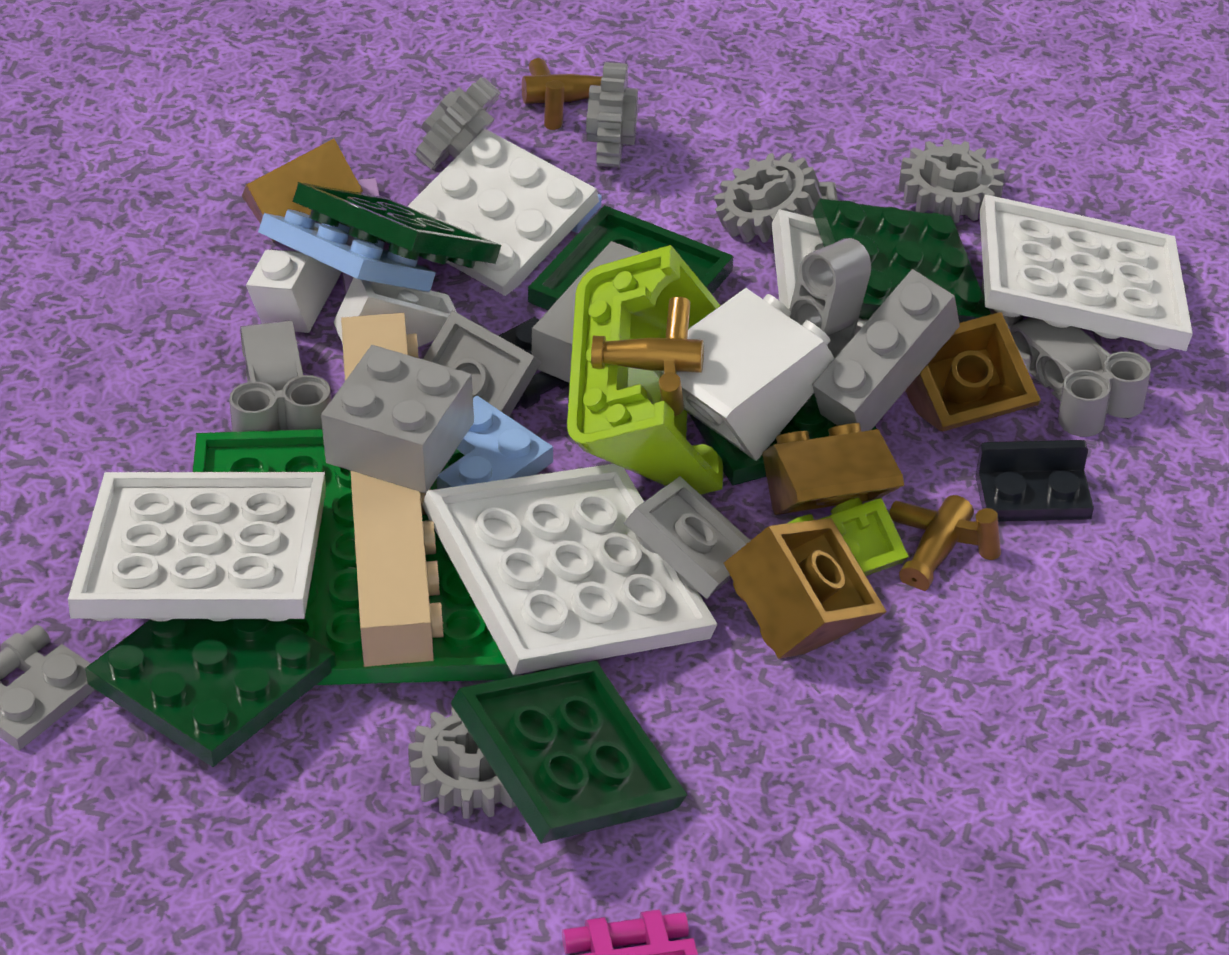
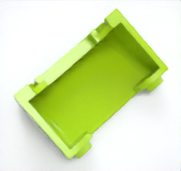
[567,245,723,495]

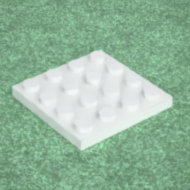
[979,194,1193,351]
[422,464,717,675]
[68,472,326,621]

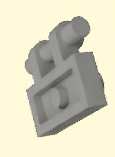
[0,625,95,751]

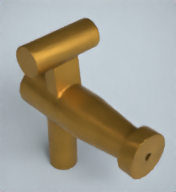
[522,58,603,130]
[591,297,704,416]
[889,495,1001,591]

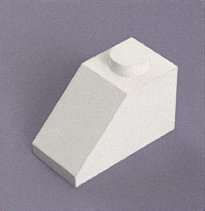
[246,250,341,333]
[334,278,457,347]

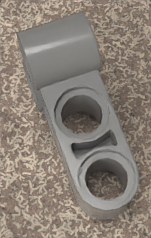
[789,238,871,358]
[1008,317,1151,437]
[229,320,331,432]

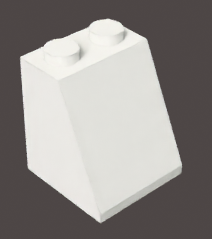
[654,288,835,461]

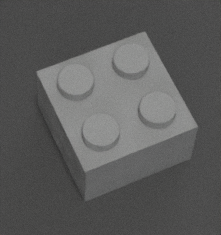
[321,345,474,494]

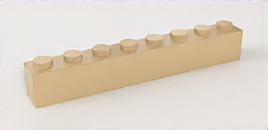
[341,313,443,667]

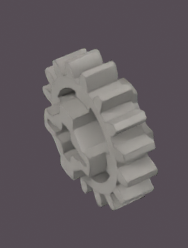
[586,62,639,168]
[414,77,501,170]
[898,139,1005,223]
[714,153,822,243]
[408,707,516,819]

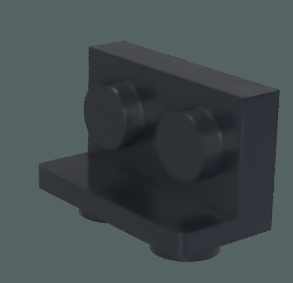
[975,440,1094,522]

